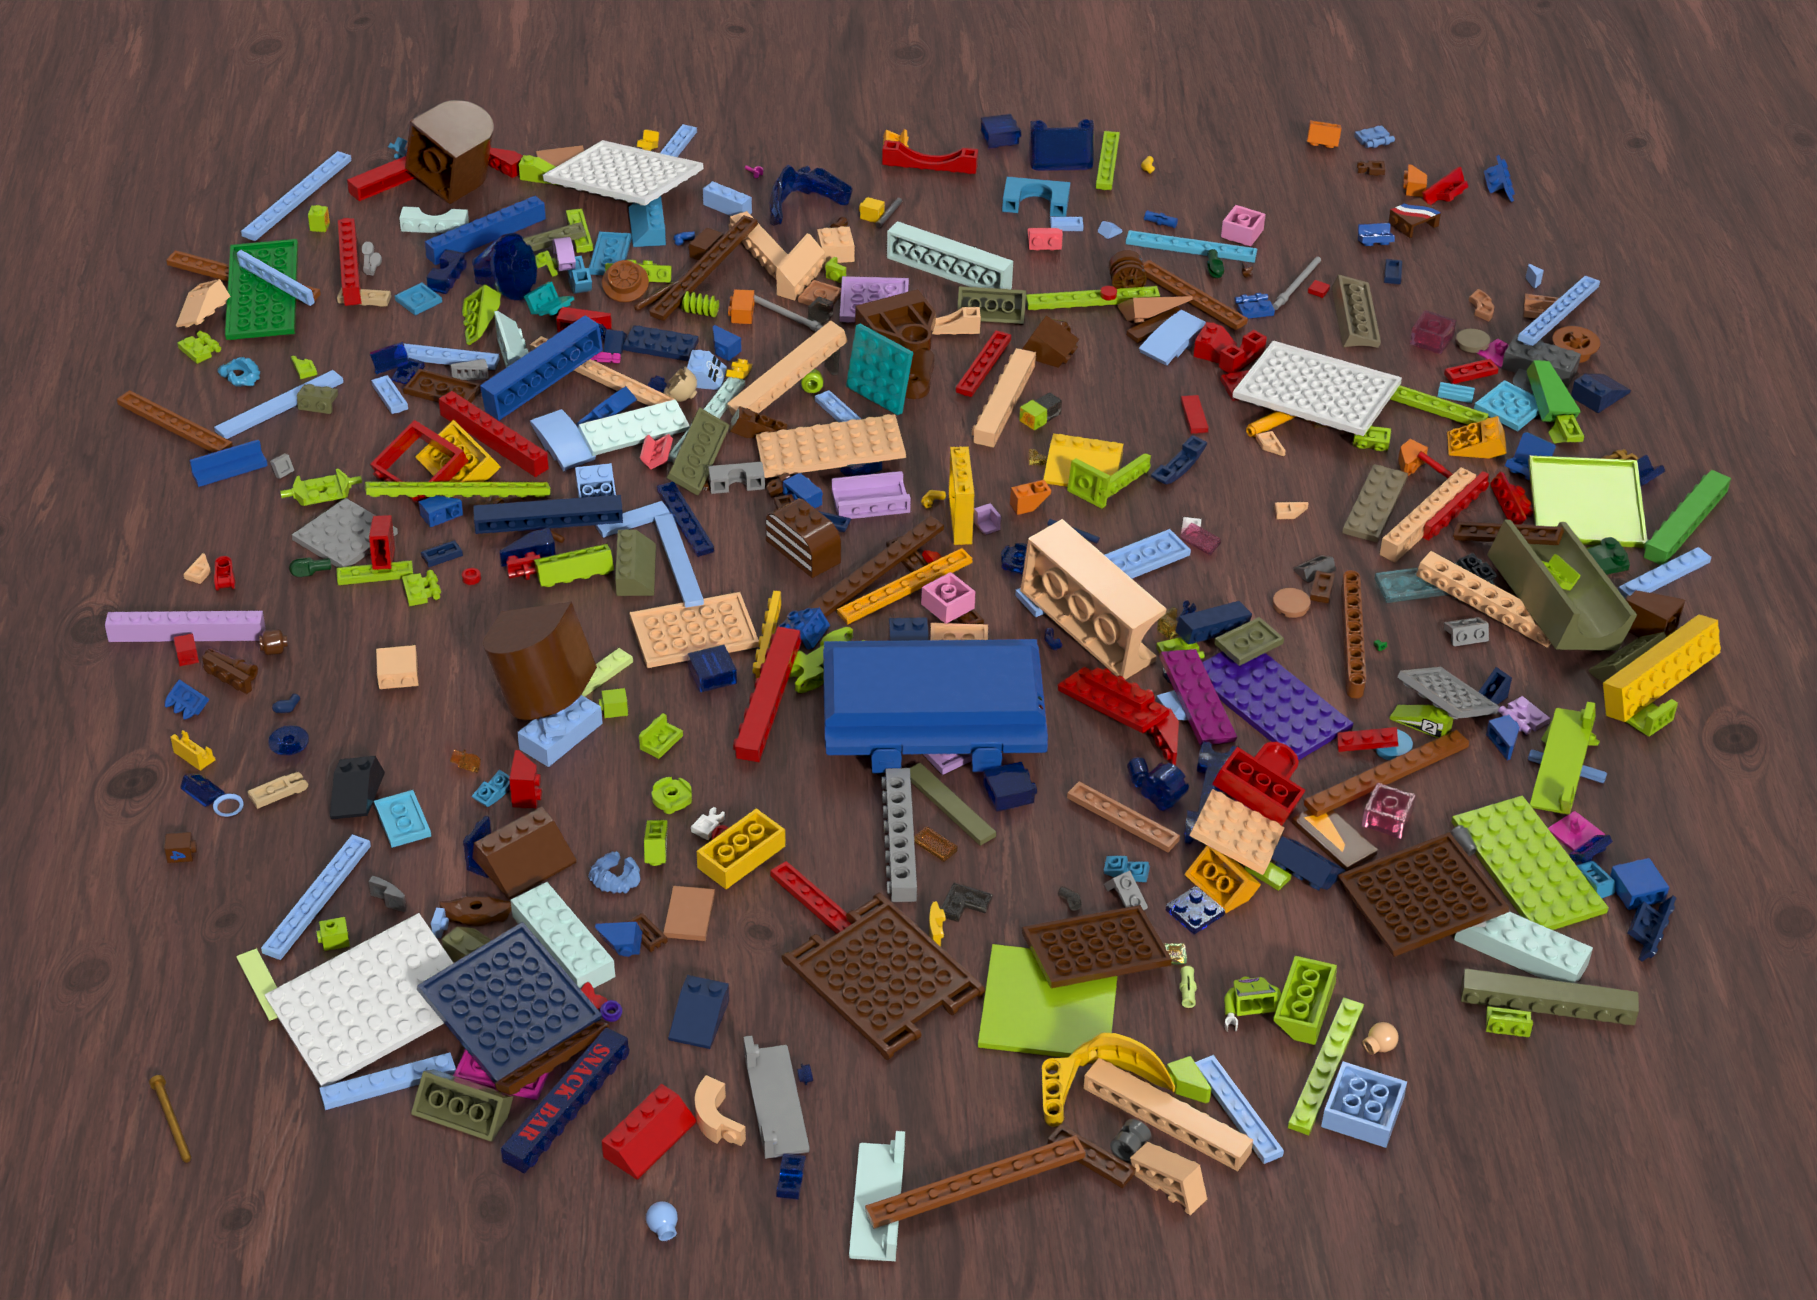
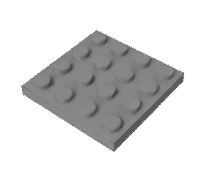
[292,498,398,568]
[1397,667,1500,719]

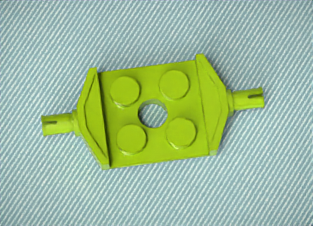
[280,469,362,506]

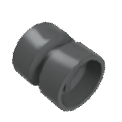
[1110,1119,1151,1162]

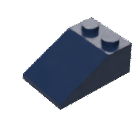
[1571,374,1631,413]
[889,617,928,641]
[668,975,729,1049]

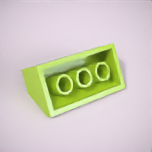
[1274,956,1337,1045]

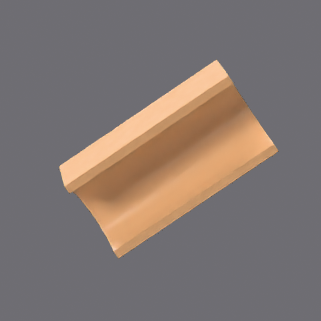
[1020,519,1167,680]

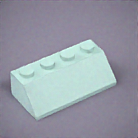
[494,311,528,368]

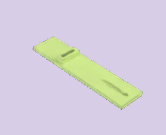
[236,948,278,1021]

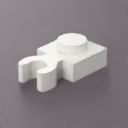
[691,807,725,840]

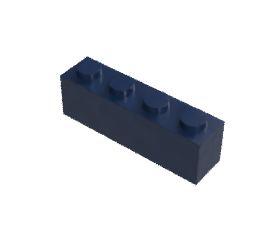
[1175,601,1252,645]

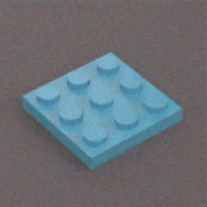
[1474,380,1540,431]

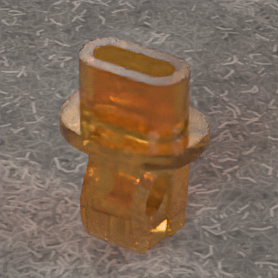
[450,749,481,773]

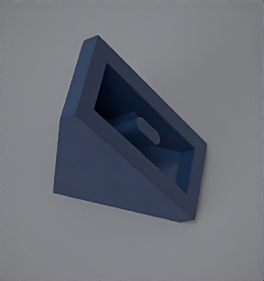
[604,329,627,355]
[1479,667,1512,704]

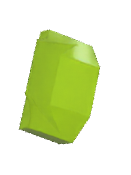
[1548,415,1584,444]

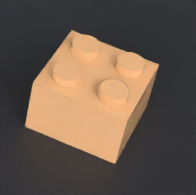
[817,226,855,263]

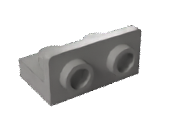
[1444,617,1489,646]

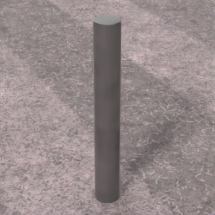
[875,198,903,228]

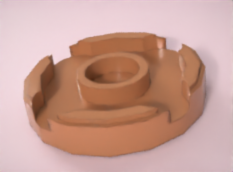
[1273,588,1311,618]

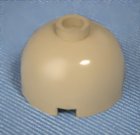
[664,367,697,402]

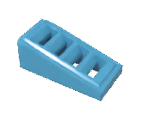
[1577,861,1615,898]

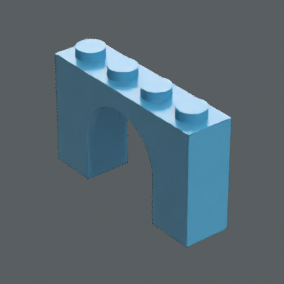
[1002,177,1070,217]

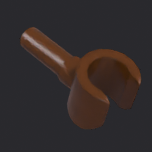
[1242,262,1253,278]

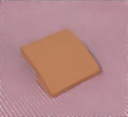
[1523,294,1559,318]

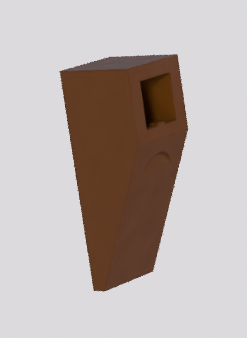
[730,406,787,438]

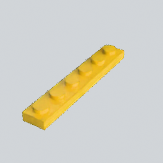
[752,591,781,678]

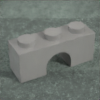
[708,462,765,494]

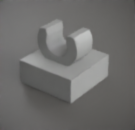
[270,454,294,478]

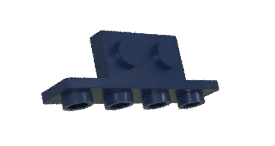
[1627,895,1676,962]

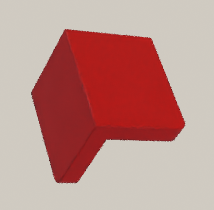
[174,633,199,666]

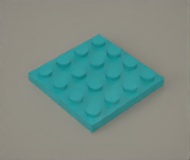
[846,324,913,415]

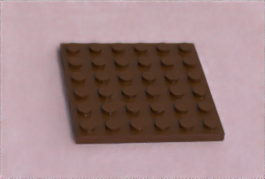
[1338,832,1509,957]

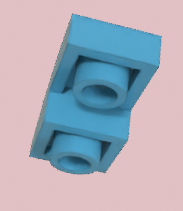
[472,770,510,807]
[1104,856,1150,882]

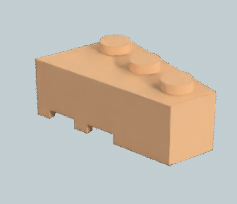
[1130,1142,1207,1215]

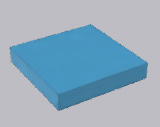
[395,283,442,315]

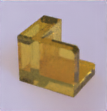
[1157,607,1178,639]

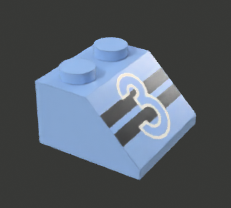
[687,350,727,390]

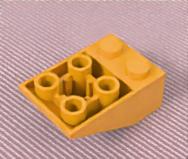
[1447,416,1506,459]

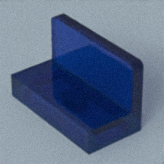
[370,342,409,374]
[1637,455,1665,486]

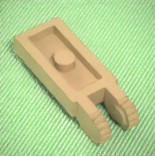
[248,772,308,809]

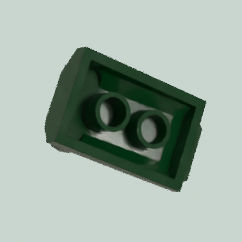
[1586,537,1630,575]

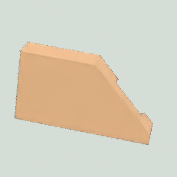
[1256,431,1285,456]
[1274,502,1308,519]
[184,553,211,584]

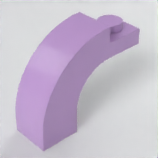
[552,237,576,271]

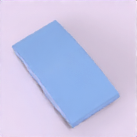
[1139,310,1206,366]
[530,409,596,471]

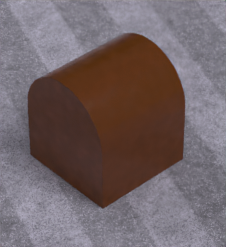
[405,101,494,204]
[483,602,597,720]

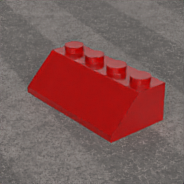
[602,1084,696,1180]

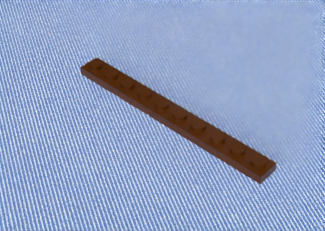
[649,215,758,321]
[803,516,944,617]

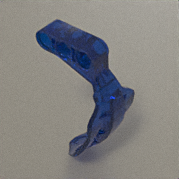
[769,165,853,226]

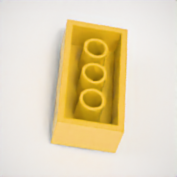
[697,808,785,889]

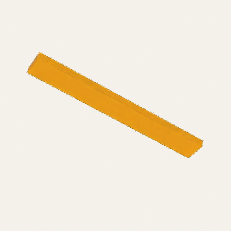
[837,548,973,625]

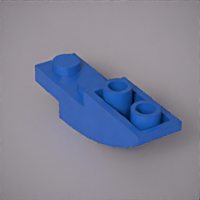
[576,386,637,427]

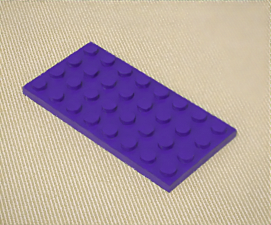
[1202,651,1353,760]

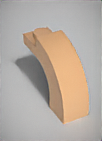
[695,1075,746,1146]

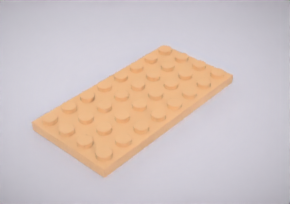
[756,414,906,478]

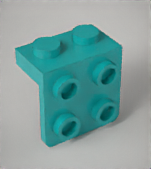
[524,281,575,316]

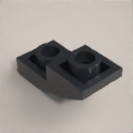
[1457,553,1497,581]

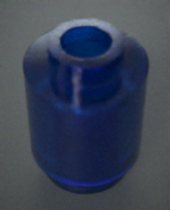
[1127,758,1151,787]

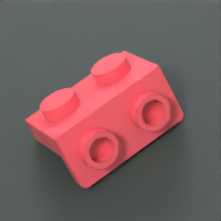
[640,434,673,469]

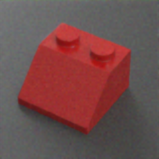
[1193,322,1237,363]
[509,750,542,808]

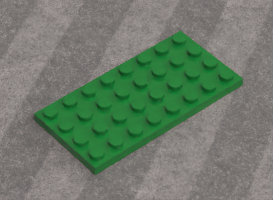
[225,239,298,340]

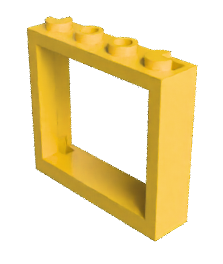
[948,446,974,545]

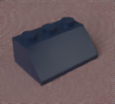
[1272,836,1346,891]

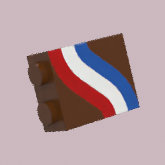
[1388,197,1441,238]

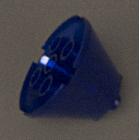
[472,233,537,301]

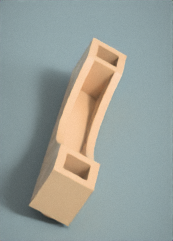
[932,307,981,335]

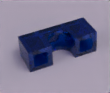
[426,249,467,294]

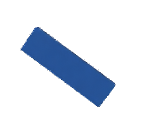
[190,440,268,487]

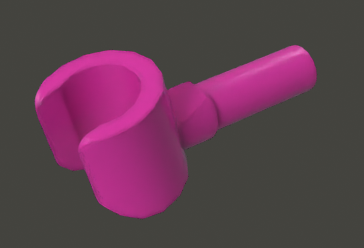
[745,165,764,178]

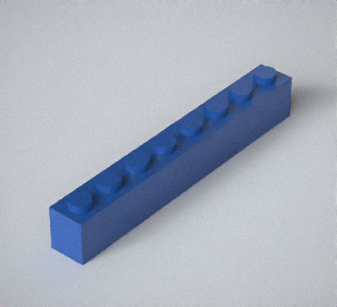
[425,196,546,265]

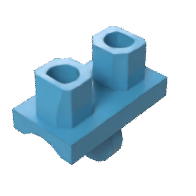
[388,137,408,160]

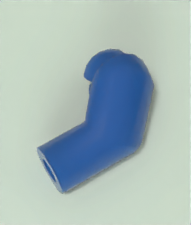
[673,231,695,245]

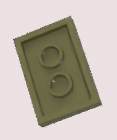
[1215,617,1284,666]

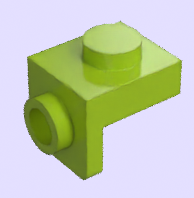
[533,251,558,277]
[825,257,846,284]

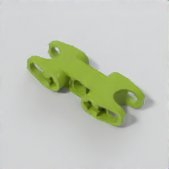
[789,627,865,693]

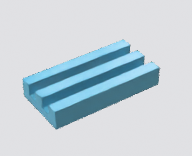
[1437,382,1475,403]

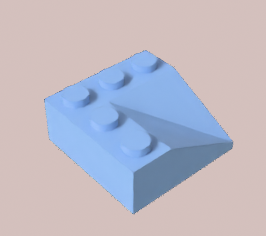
[1321,1061,1407,1148]

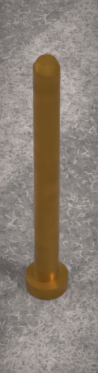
[149,1075,191,1163]

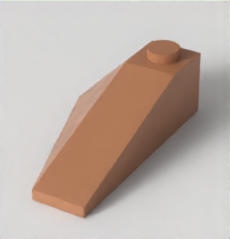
[1118,296,1193,323]

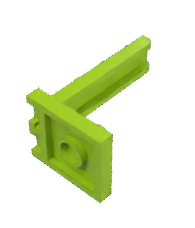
[1067,454,1151,509]

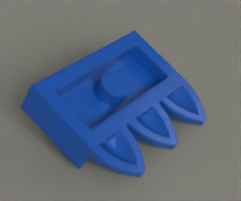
[165,680,210,720]

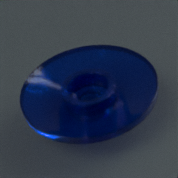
[268,726,309,755]

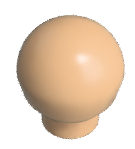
[1362,1022,1399,1055]

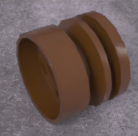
[1108,250,1147,289]

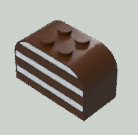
[766,498,841,578]

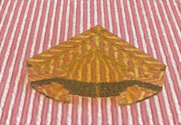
[1029,449,1047,465]

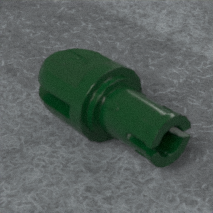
[1207,249,1224,279]
[289,557,331,577]

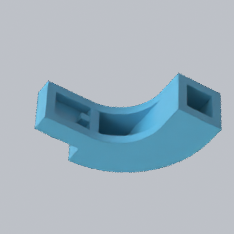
[567,256,592,294]

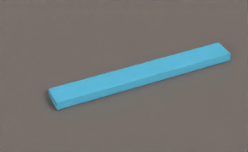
[1126,230,1257,263]

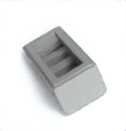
[451,359,489,380]

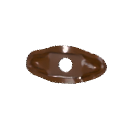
[439,897,512,925]

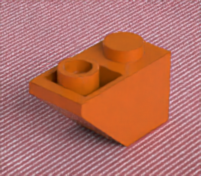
[1403,164,1427,197]
[1398,439,1428,476]
[1010,480,1051,515]

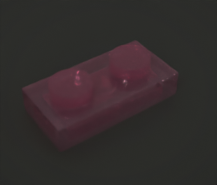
[1180,522,1221,556]

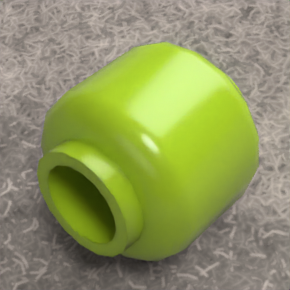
[800,369,823,394]

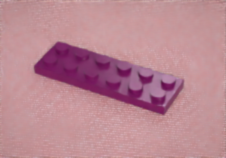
[1159,649,1237,745]

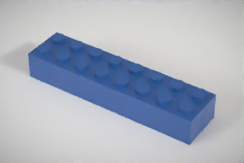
[480,315,603,421]

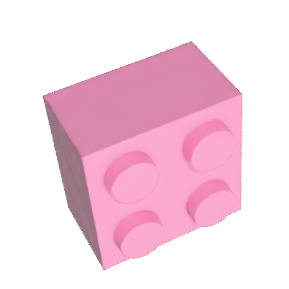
[1221,205,1265,246]
[921,572,975,624]

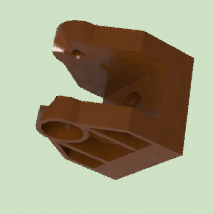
[855,289,936,399]

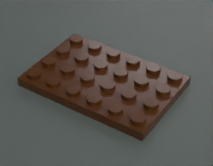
[1022,905,1172,989]

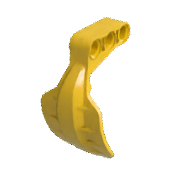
[1042,1033,1175,1127]

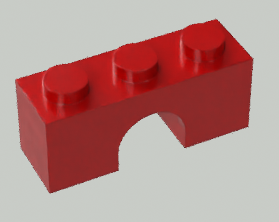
[1219,330,1267,373]

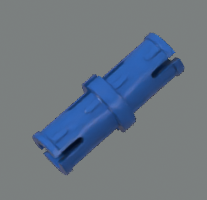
[1144,210,1178,228]

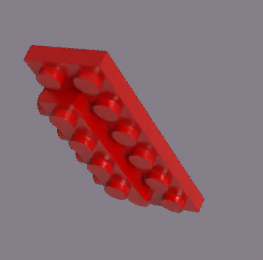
[1057,667,1170,733]

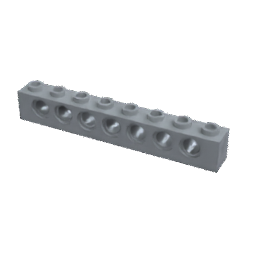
[882,768,917,902]

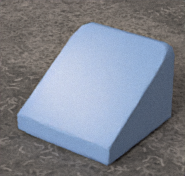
[1098,221,1122,239]
[1526,264,1544,288]

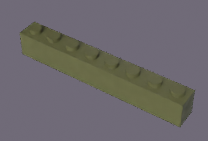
[1461,969,1639,1026]

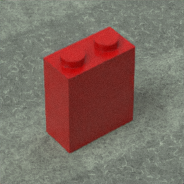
[369,515,395,570]

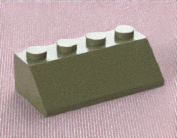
[957,286,1026,324]
[615,529,656,596]
[1588,632,1666,682]
[442,927,491,962]
[411,1069,513,1142]

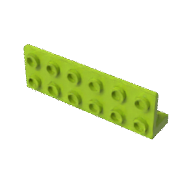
[1530,702,1596,815]

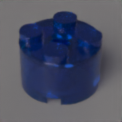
[1141,762,1189,811]

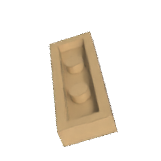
[337,288,391,307]

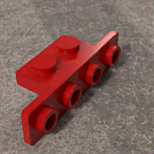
[1422,167,1468,205]
[1490,472,1534,525]

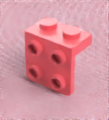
[1027,228,1063,250]

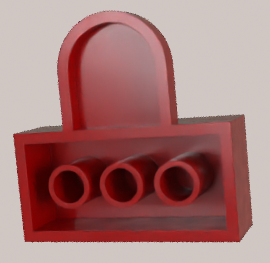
[1213,742,1306,826]

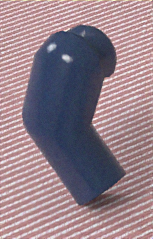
[272,694,300,713]

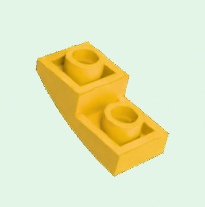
[726,359,753,379]
[929,901,945,947]

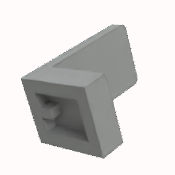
[1104,871,1148,910]

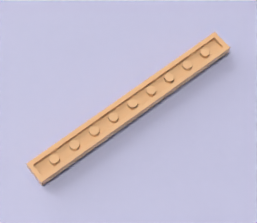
[530,336,675,406]

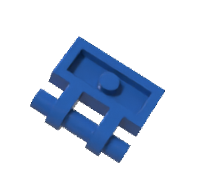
[1234,293,1275,319]

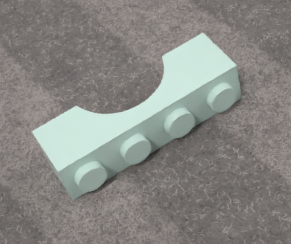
[400,207,469,233]

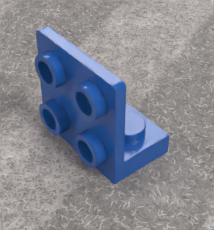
[779,607,830,649]

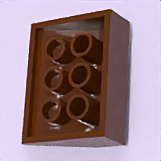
[472,807,577,899]

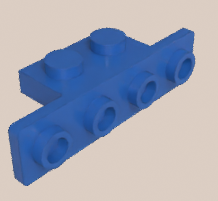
[1484,155,1515,202]

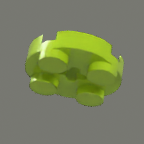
[652,777,692,814]

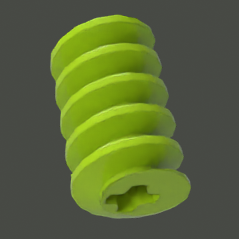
[682,291,719,317]

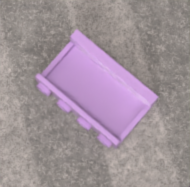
[832,471,911,519]

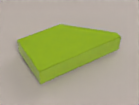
[291,356,317,379]

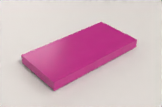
[453,1049,549,1100]

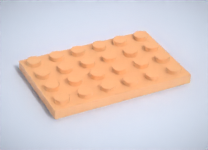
[630,592,759,668]

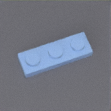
[371,375,408,414]

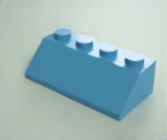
[629,196,666,247]

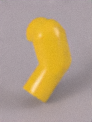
[1141,156,1155,174]

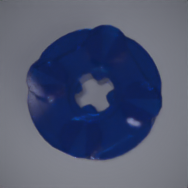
[1001,543,1027,575]

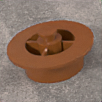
[602,260,649,302]
[1552,326,1600,363]

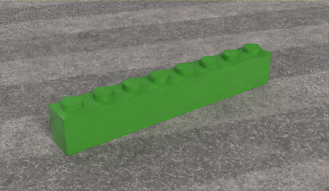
[1644,470,1731,565]

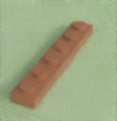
[1067,782,1180,852]

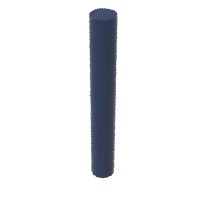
[1047,519,1100,544]

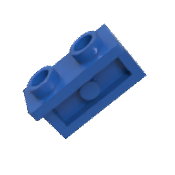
[1358,223,1395,246]

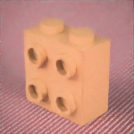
[376,645,419,689]

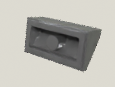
[1293,555,1336,582]

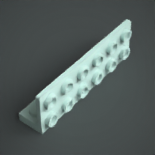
[849,1131,905,1261]

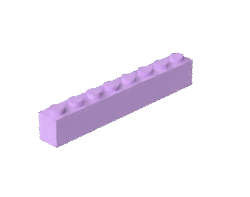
[105,611,266,642]

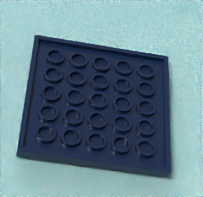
[417,922,602,1084]

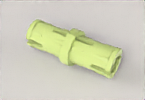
[1179,966,1197,1008]

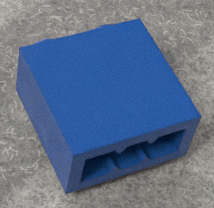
[1610,858,1669,910]

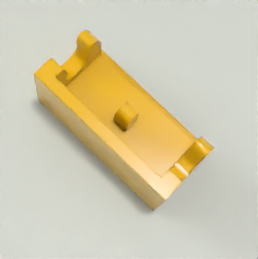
[171,730,215,771]

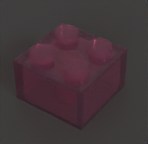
[1410,310,1457,354]
[1362,783,1416,838]

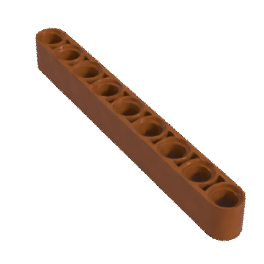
[1341,570,1366,699]

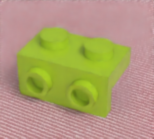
[1353,426,1391,451]
[1542,554,1581,591]
[639,713,683,759]
[1486,1006,1533,1037]

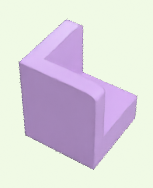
[974,503,1001,535]

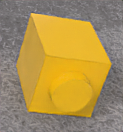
[859,197,885,223]

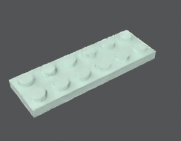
[578,399,690,456]

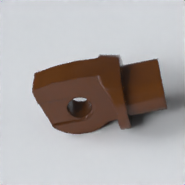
[767,472,791,498]

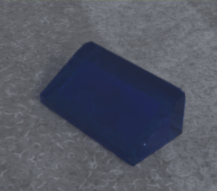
[180,773,225,807]

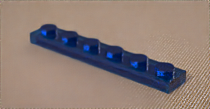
[657,482,714,557]

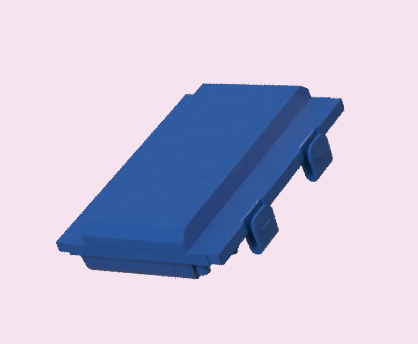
[823,639,1048,773]

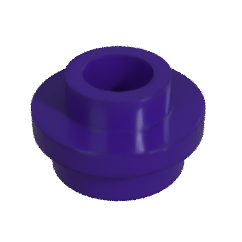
[600,1000,622,1022]

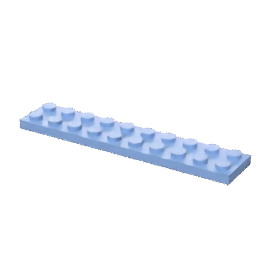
[1015,529,1191,617]

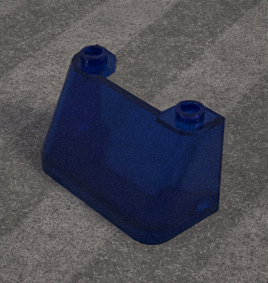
[1029,119,1094,171]

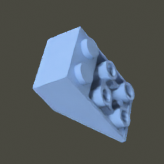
[575,464,616,498]

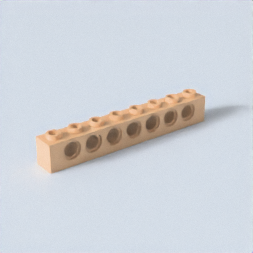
[1380,467,1476,562]
[1416,551,1551,648]

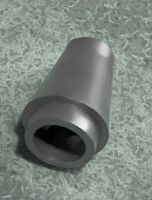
[1450,825,1478,856]

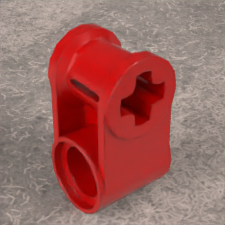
[214,556,235,591]

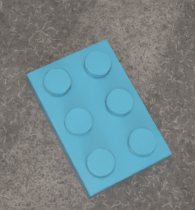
[374,790,431,848]

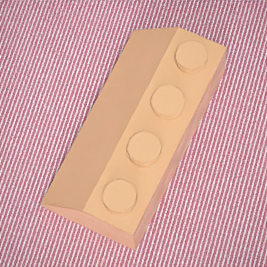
[776,233,826,301]

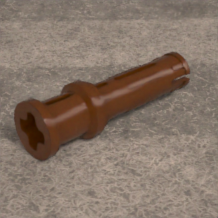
[204,648,258,681]

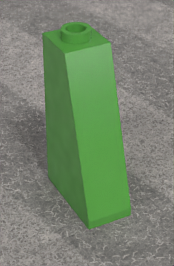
[1526,360,1581,422]

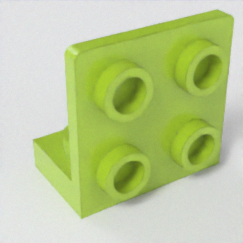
[1626,699,1678,737]

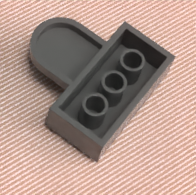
[1502,334,1581,395]

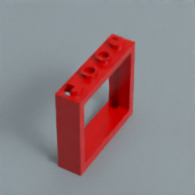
[370,420,469,503]

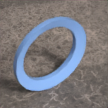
[213,794,244,817]

